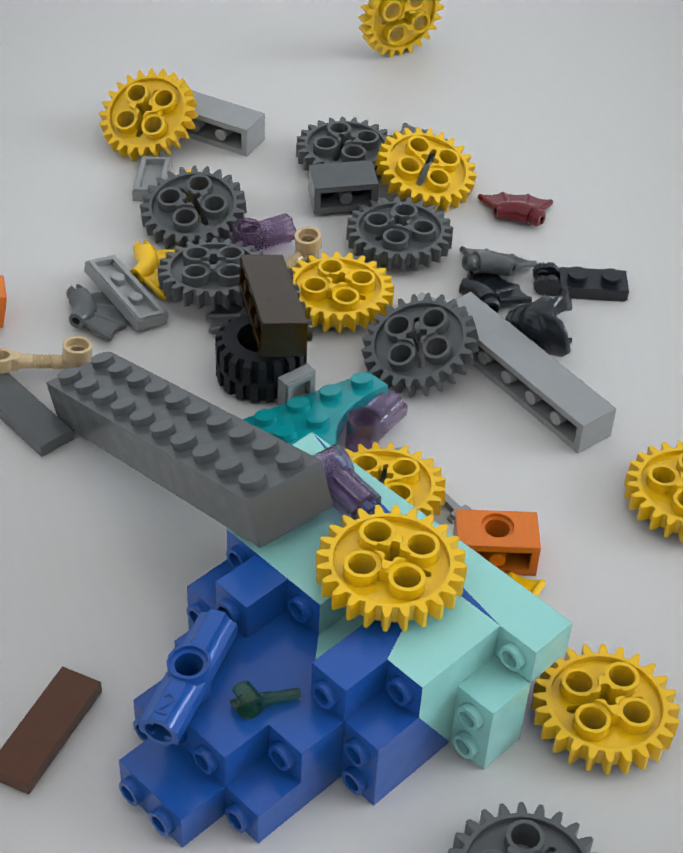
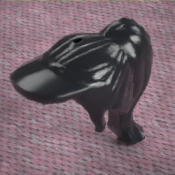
[505,287,572,357]

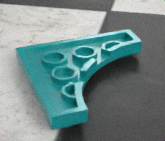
[242,371,389,450]

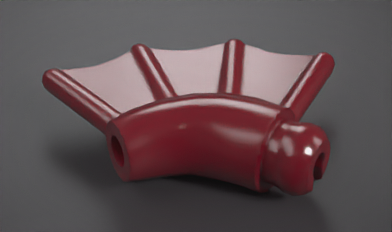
[477,192,553,227]

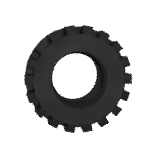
[215,312,307,403]

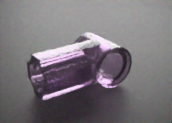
[232,213,296,251]
[345,389,408,453]
[312,444,381,520]

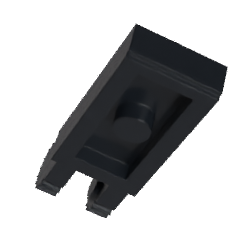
[532,262,629,302]

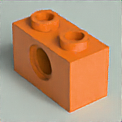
[453,509,541,576]

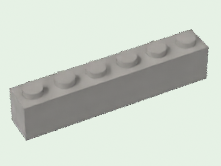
[447,292,616,453]

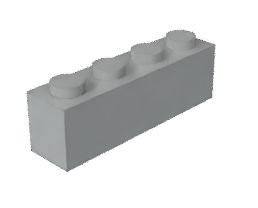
[167,90,265,157]

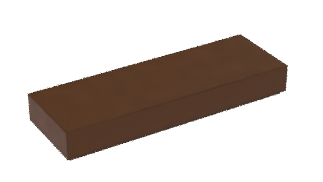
[0,666,102,794]

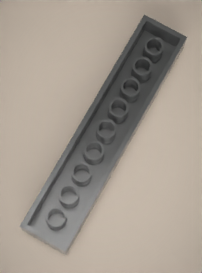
[46,352,333,548]

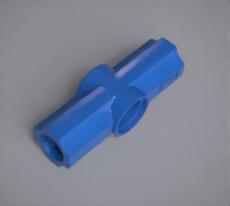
[138,608,238,747]

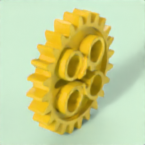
[358,0,444,57]
[99,68,198,161]
[375,127,477,212]
[289,251,394,333]
[624,441,683,543]
[344,442,446,516]
[315,505,467,632]
[531,644,680,775]

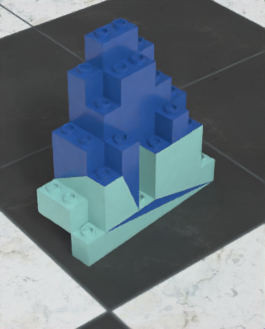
[119,432,573,848]

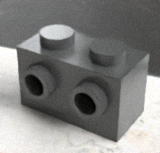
[308,160,379,214]

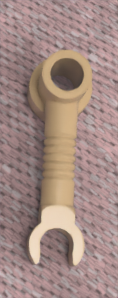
[285,226,322,268]
[0,336,92,374]

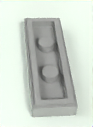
[84,255,169,331]

